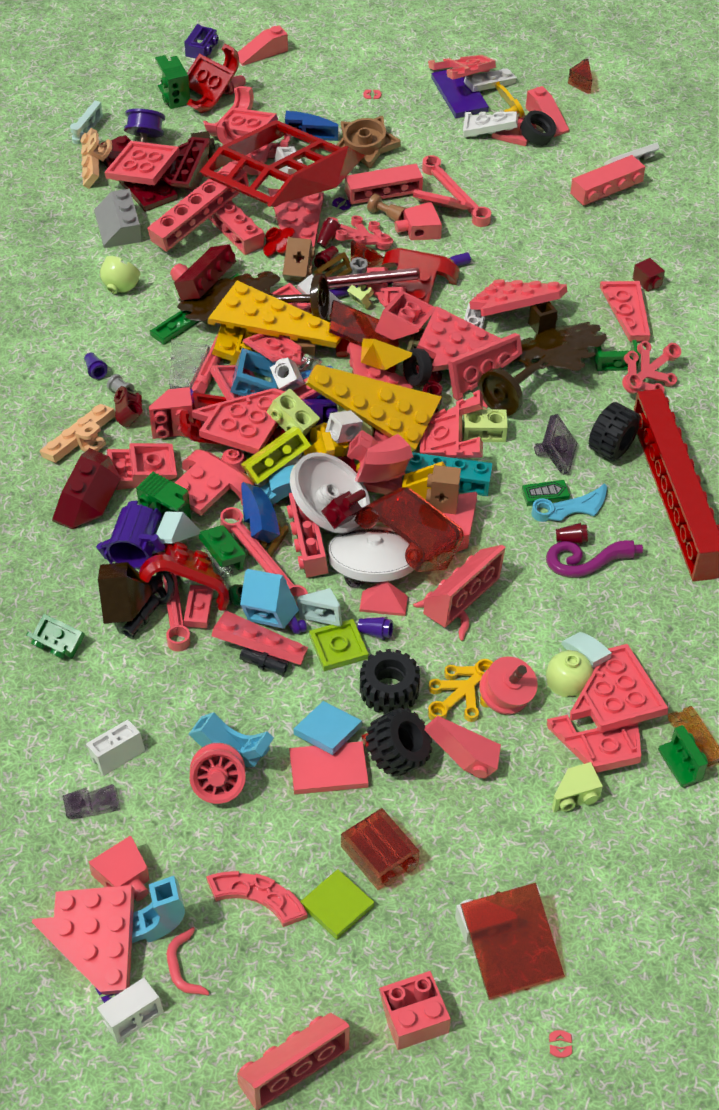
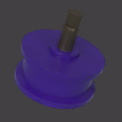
[124,108,166,143]

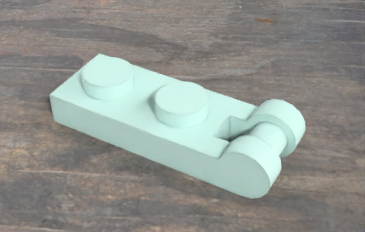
[70,101,103,144]

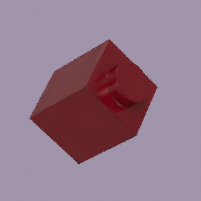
[632,258,665,292]

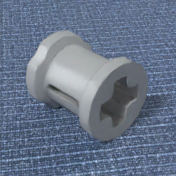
[350,257,368,275]
[107,374,135,393]

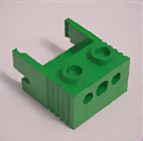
[155,55,190,109]
[136,471,191,521]

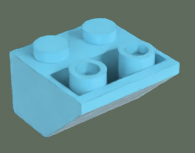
[240,569,299,629]

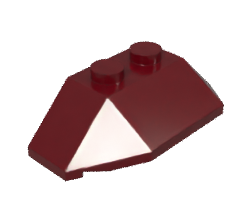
[160,137,210,191]
[52,448,121,529]

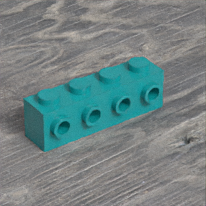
[402,453,493,496]

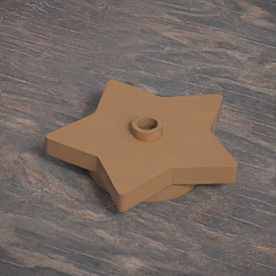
[337,116,401,168]

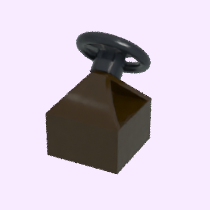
[98,562,175,624]

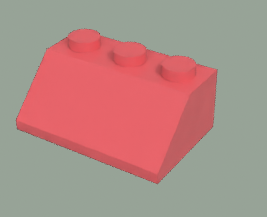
[375,290,436,340]

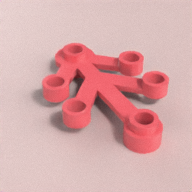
[328,216,393,250]
[622,341,681,394]

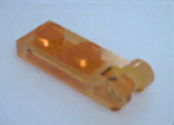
[668,706,719,767]

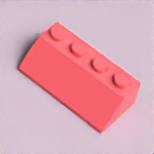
[423,545,506,628]
[237,1012,350,1110]

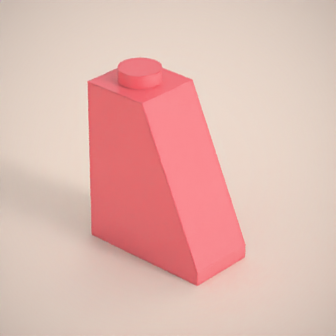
[433,492,477,552]

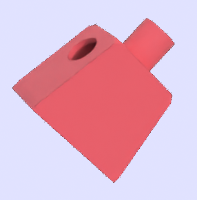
[395,202,442,240]
[89,836,150,901]

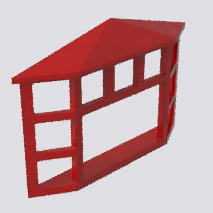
[200,120,365,207]

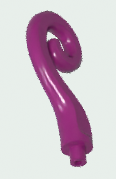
[546,540,643,578]

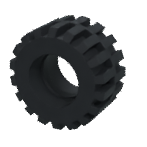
[588,402,640,461]
[360,649,420,714]
[366,708,432,776]

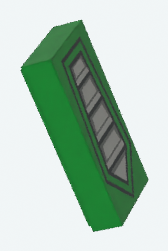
[522,480,570,506]

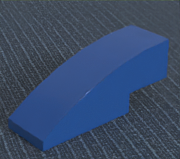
[285,111,338,141]
[241,482,280,543]

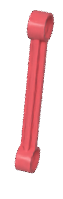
[422,155,491,227]
[220,507,308,606]
[155,543,190,652]

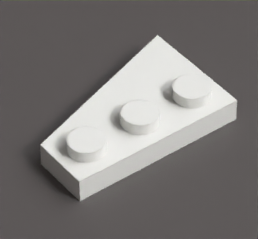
[463,112,518,137]

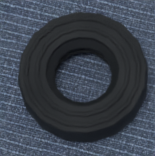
[403,348,432,386]

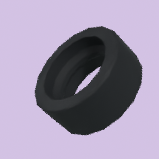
[520,110,557,146]

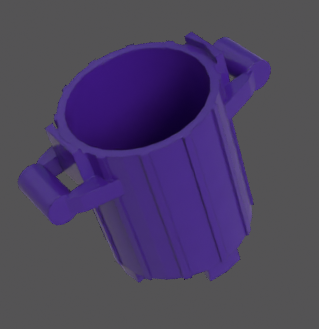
[96,500,166,569]

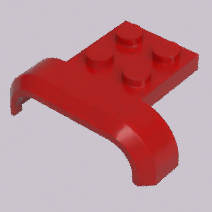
[187,44,239,113]
[381,248,460,304]
[179,393,227,446]
[139,542,229,611]

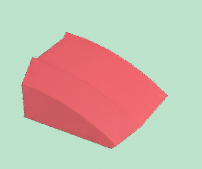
[355,434,413,483]

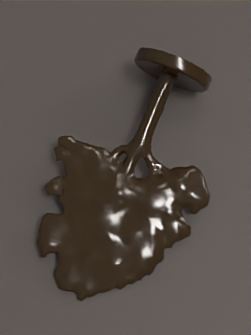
[177,271,330,324]
[479,322,607,416]

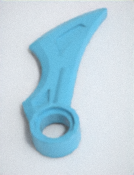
[531,484,607,522]

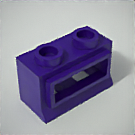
[184,23,219,59]

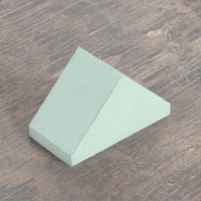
[156,512,200,543]
[297,588,342,626]

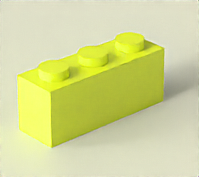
[241,426,311,484]

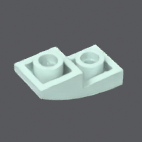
[561,632,612,668]

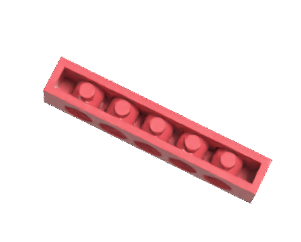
[147,162,249,252]

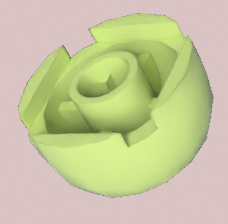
[100,256,141,294]
[546,650,593,698]

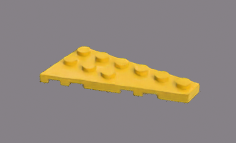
[208,280,345,348]
[305,364,442,451]

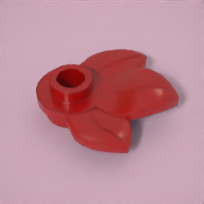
[263,227,295,257]

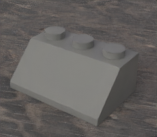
[94,189,142,248]

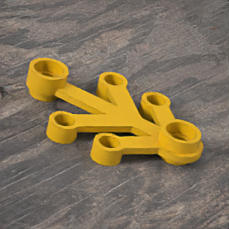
[428,659,493,722]

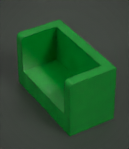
[594,340,640,371]

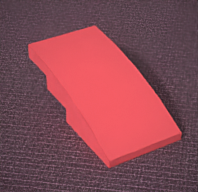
[107,443,177,490]

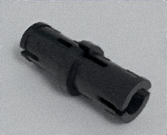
[121,595,160,639]
[239,647,289,676]

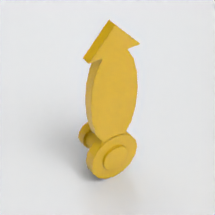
[495,81,525,118]

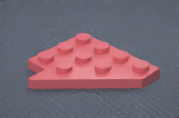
[469,279,567,316]
[417,306,501,372]
[192,388,286,454]
[570,644,668,733]
[32,885,135,995]

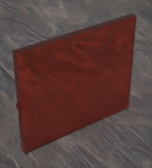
[329,300,399,347]
[460,882,565,1000]

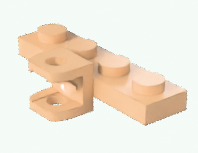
[80,128,112,189]
[39,404,116,463]

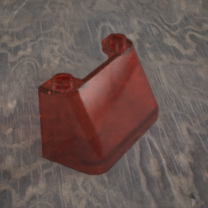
[354,487,464,572]

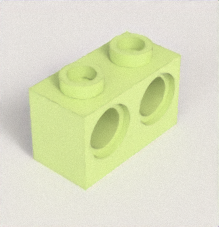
[267,389,320,436]
[463,409,507,442]

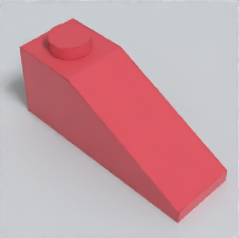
[238,25,288,66]
[526,86,569,137]
[425,716,501,779]

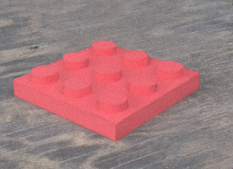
[104,141,180,185]

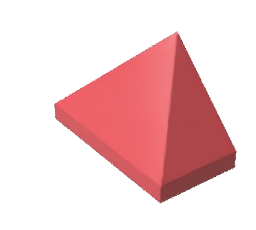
[360,581,408,616]

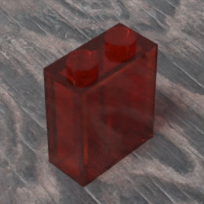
[341,808,420,890]

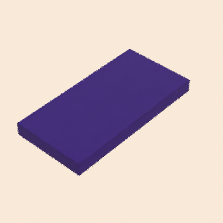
[431,70,489,118]

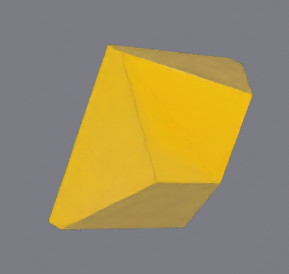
[361,339,412,370]

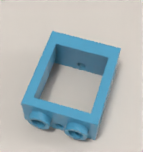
[230,348,277,396]

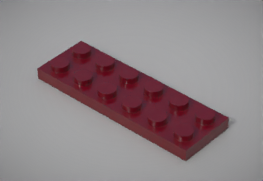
[101,135,178,212]

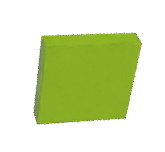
[309,619,369,671]
[300,869,374,940]

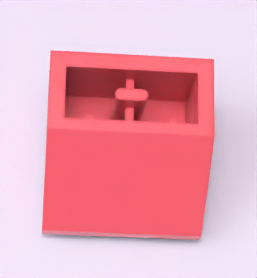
[149,387,194,439]
[379,971,451,1050]

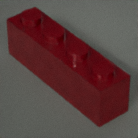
[174,244,237,300]

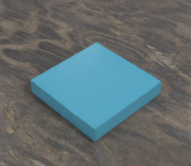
[293,701,362,755]

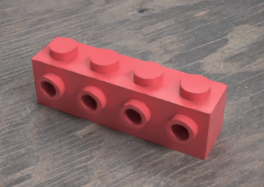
[570,155,645,206]
[345,164,423,205]
[208,200,265,255]
[287,493,328,578]

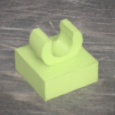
[347,285,374,309]

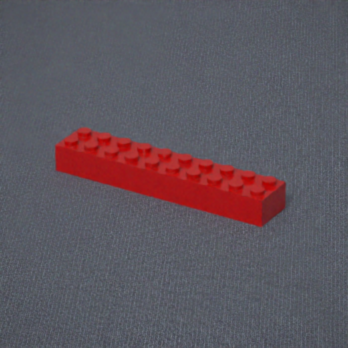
[634,389,719,582]

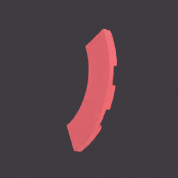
[206,871,308,927]

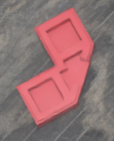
[367,267,406,307]

